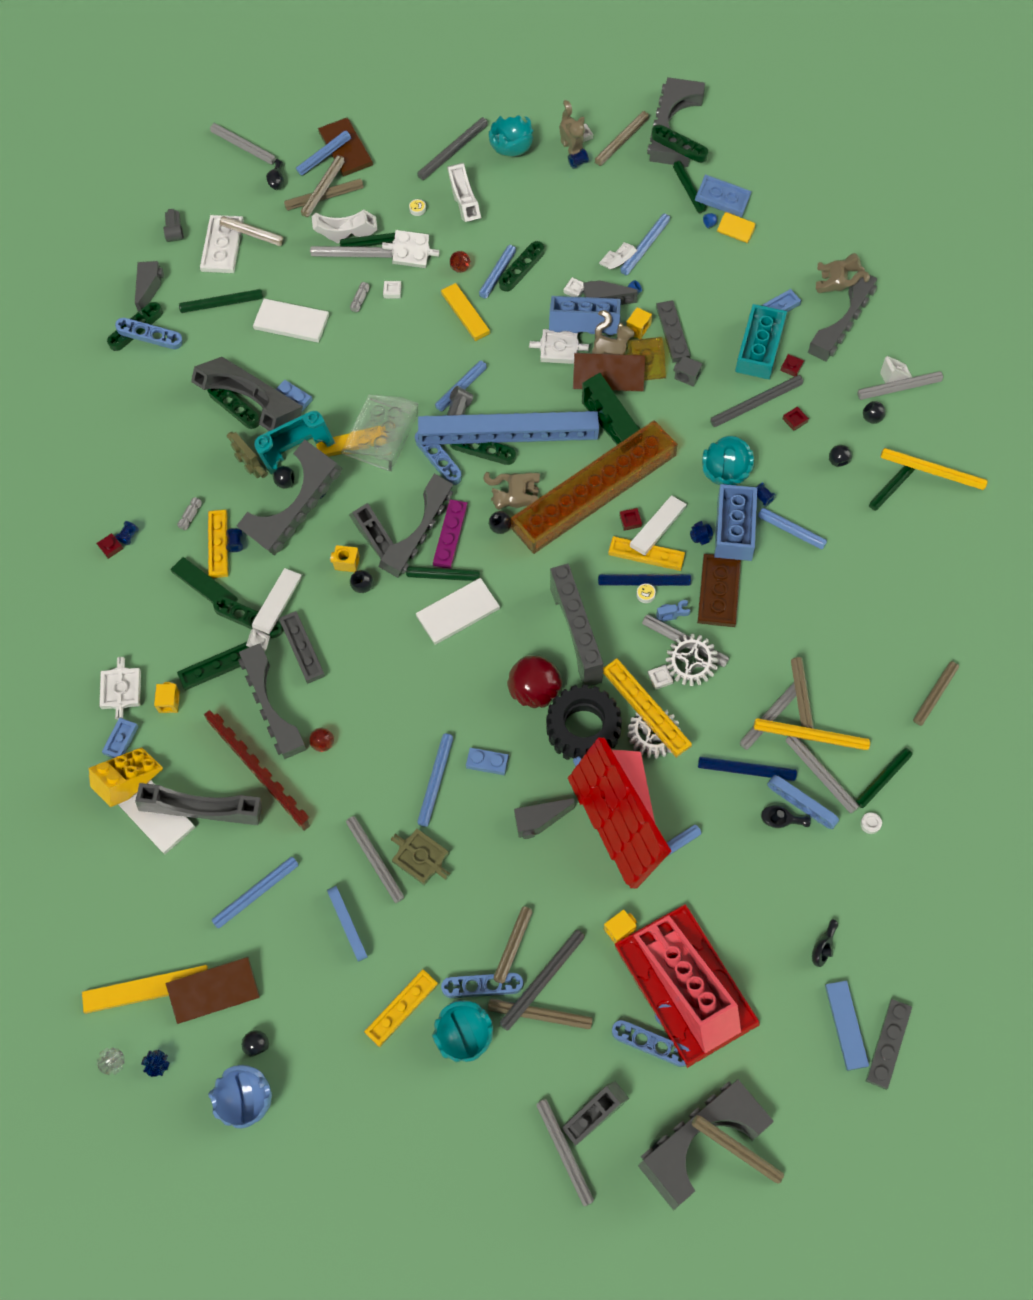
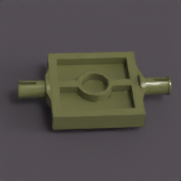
[227,432,268,478]
[391,829,450,885]

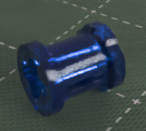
[568,148,589,169]
[756,483,776,507]
[115,521,139,545]
[226,528,243,552]

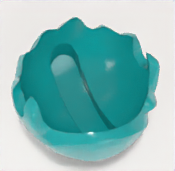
[489,115,534,157]
[702,436,754,485]
[432,1000,493,1062]

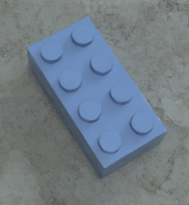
[549,296,621,335]
[714,484,757,561]

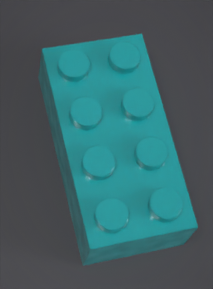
[735,304,787,380]

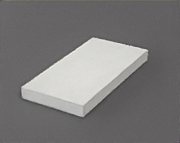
[200,215,244,273]
[253,299,329,343]
[415,578,500,645]
[118,780,196,855]

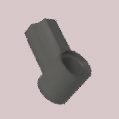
[164,209,184,242]
[447,386,473,416]

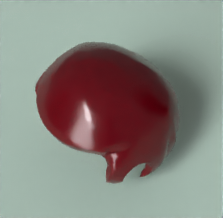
[507,655,562,709]

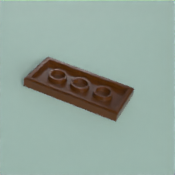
[318,117,373,177]
[573,353,645,391]
[697,554,741,627]
[166,957,260,1024]

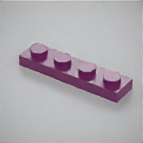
[433,499,468,569]

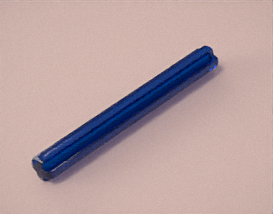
[598,574,691,586]
[698,757,797,781]

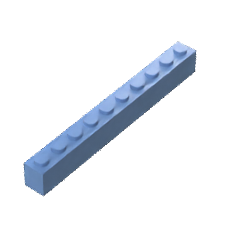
[418,411,599,445]

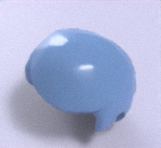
[208,1065,272,1128]

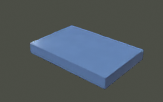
[695,174,752,218]

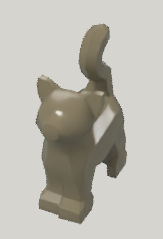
[559,100,585,158]
[816,253,870,293]
[591,310,634,354]
[483,472,540,511]

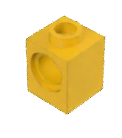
[626,307,652,339]
[330,545,360,572]
[154,682,180,713]
[603,910,637,944]

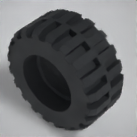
[546,685,622,760]

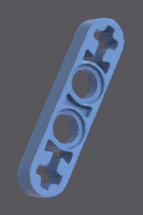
[115,318,182,349]
[415,432,462,485]
[767,775,839,829]
[327,886,368,962]
[441,973,523,998]
[612,1020,690,1067]

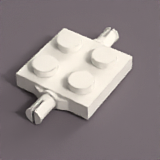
[382,230,439,268]
[529,329,589,364]
[100,657,141,720]

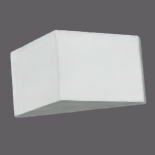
[880,356,912,383]

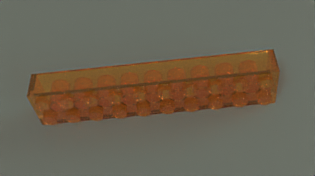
[511,420,678,554]

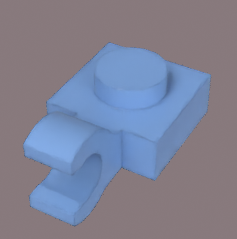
[656,600,690,622]

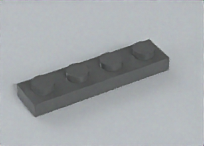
[656,300,690,363]
[279,611,325,684]
[865,999,912,1090]

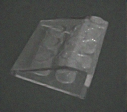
[341,395,418,472]

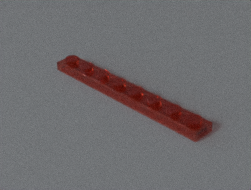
[204,710,310,831]

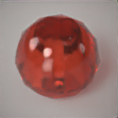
[449,251,470,273]
[309,727,334,752]

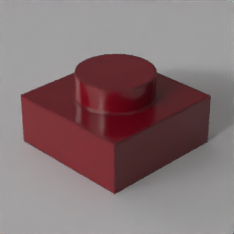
[780,354,804,377]
[783,406,809,431]
[619,508,642,531]
[96,533,123,559]

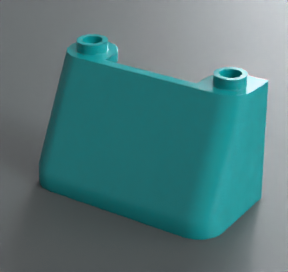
[254,411,335,474]

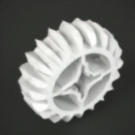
[666,634,719,686]
[627,710,681,759]

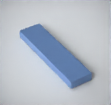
[825,981,869,1071]

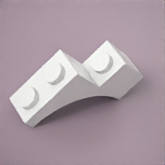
[447,163,481,222]
[312,210,378,243]

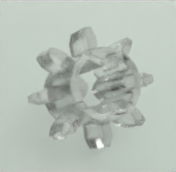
[97,1047,125,1075]

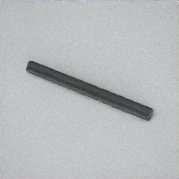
[417,117,488,180]
[710,375,804,427]
[500,930,585,1031]

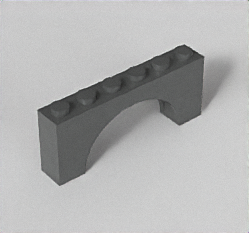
[647,77,705,167]
[191,357,303,431]
[236,439,342,556]
[550,563,603,687]
[638,1080,774,1211]

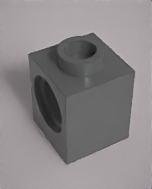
[673,356,702,387]

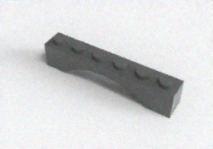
[808,272,878,362]
[378,473,453,578]
[238,643,306,759]
[135,783,262,825]

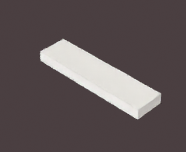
[630,495,687,556]
[252,568,302,634]

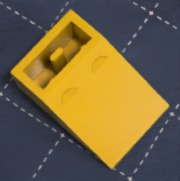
[89,747,163,807]

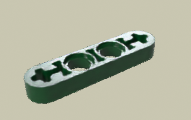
[651,125,708,163]
[499,241,544,292]
[107,302,163,351]
[207,388,260,429]
[450,442,516,465]
[213,597,282,638]

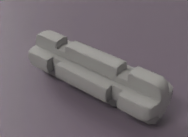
[350,282,369,313]
[177,497,202,530]

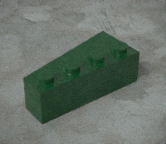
[582,373,642,452]

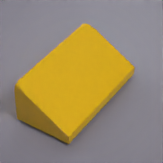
[717,212,756,243]

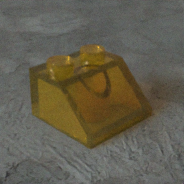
[626,337,666,380]

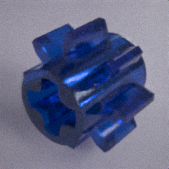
[690,521,713,546]
[141,1050,170,1077]

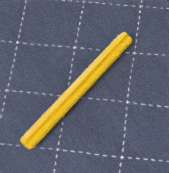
[881,448,988,490]
[754,718,870,750]

